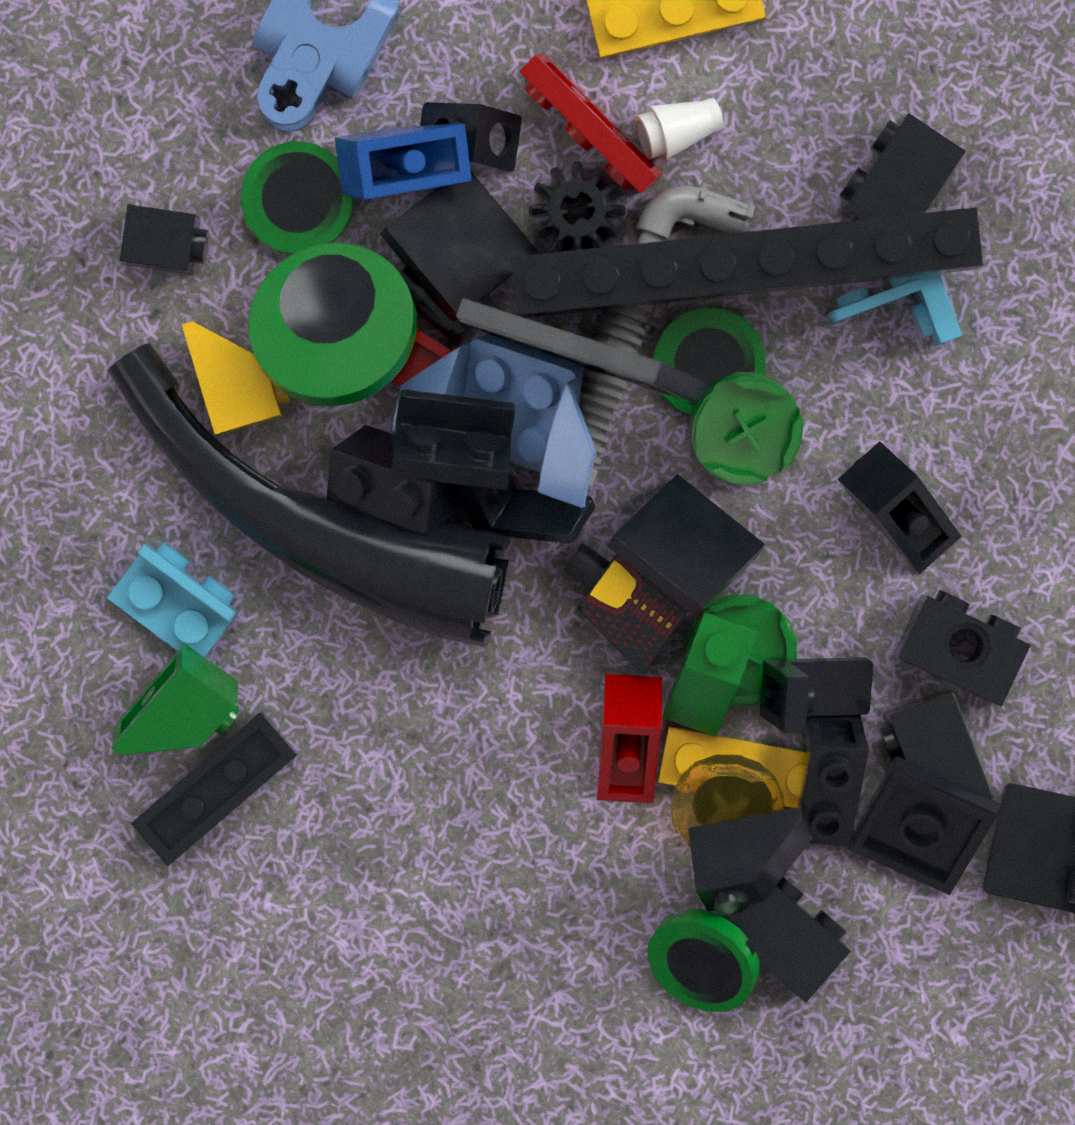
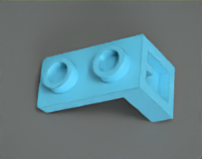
[826,274,962,346]

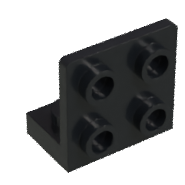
[982,782,1075,914]

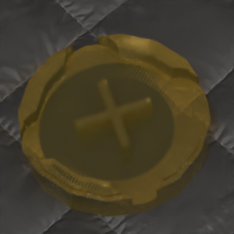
[671,754,784,848]

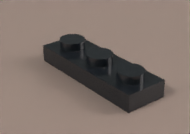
[131,711,299,867]

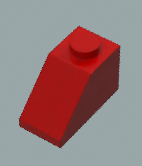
[597,674,662,803]

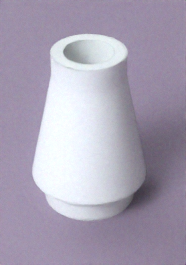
[635,97,724,161]

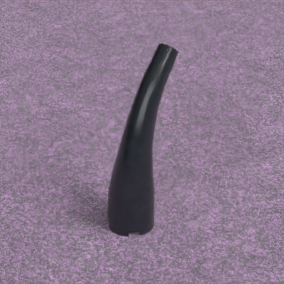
[107,343,510,647]

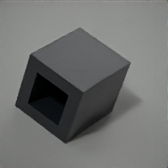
[119,204,209,275]

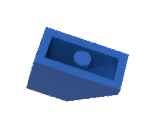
[334,123,472,200]

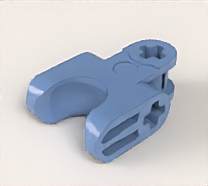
[252,0,400,132]

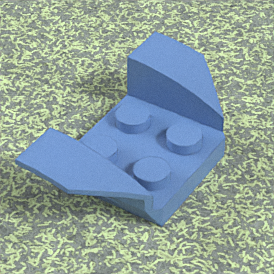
[392,334,596,508]

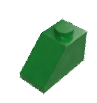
[662,611,759,737]
[112,643,240,755]

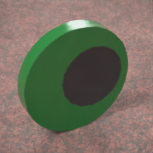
[248,243,417,406]

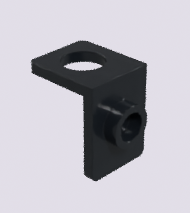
[420,102,522,171]

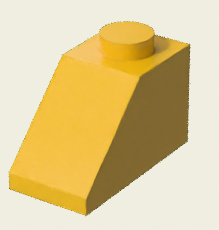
[182,321,290,436]

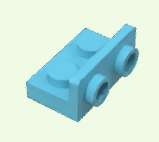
[107,541,240,658]

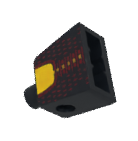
[563,542,688,674]

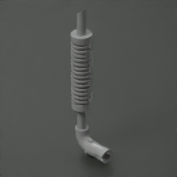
[555,182,755,546]

